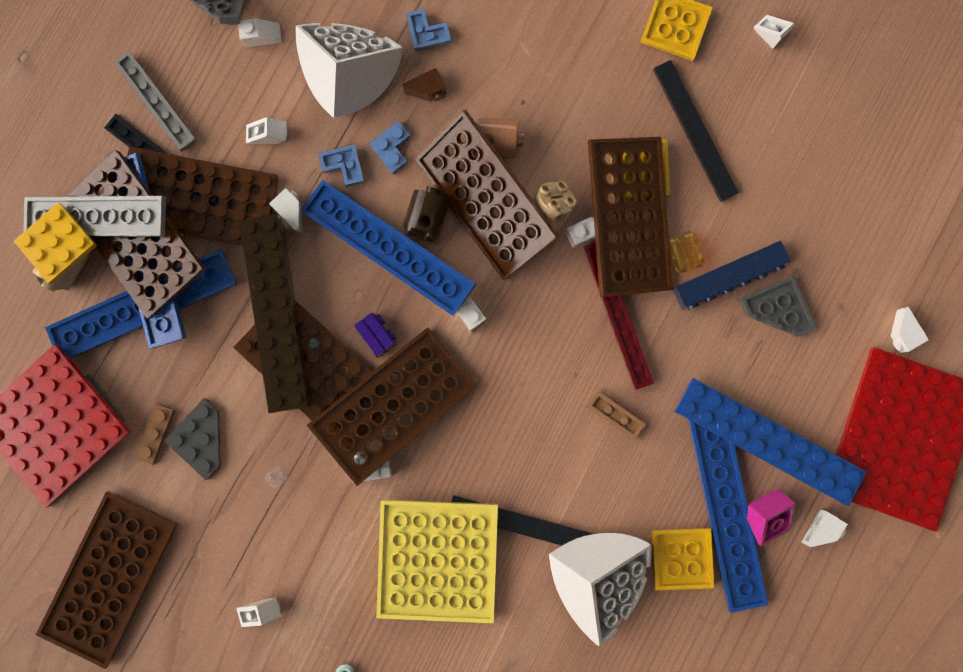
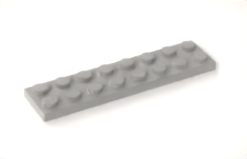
[23,196,166,237]

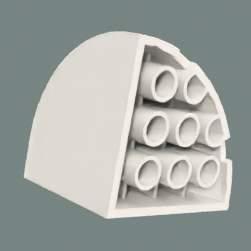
[296,23,403,118]
[549,533,651,647]

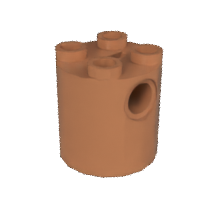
[473,118,524,158]

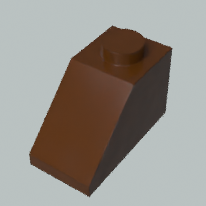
[402,68,447,102]

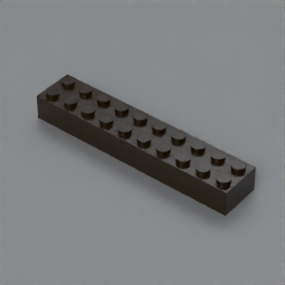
[239,214,312,413]

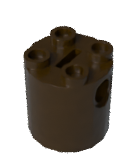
[403,186,450,242]

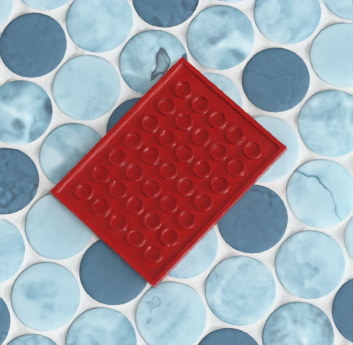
[836,347,963,532]

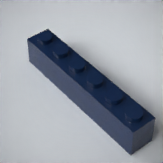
[673,241,790,311]

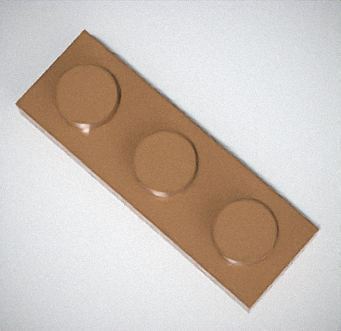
[586,391,645,440]
[134,404,175,465]

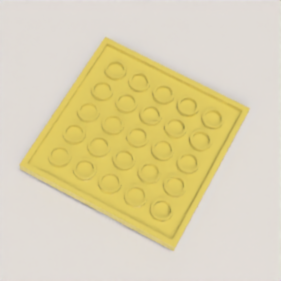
[376,499,498,623]

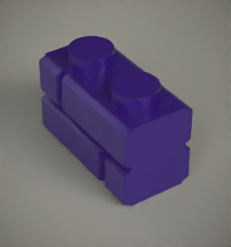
[354,312,396,357]

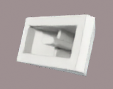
[754,15,795,48]

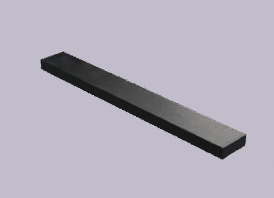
[653,60,739,202]
[104,113,234,208]
[451,495,592,546]

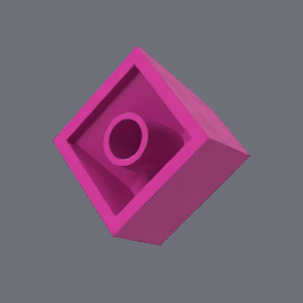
[747,489,796,546]

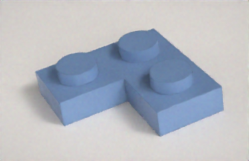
[406,9,451,51]
[369,121,411,174]
[318,144,365,187]

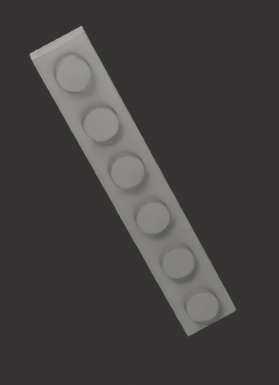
[114,51,197,152]

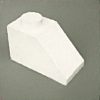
[238,18,282,48]
[246,117,287,144]
[269,188,303,234]
[891,307,929,353]
[801,510,848,547]
[237,598,282,627]

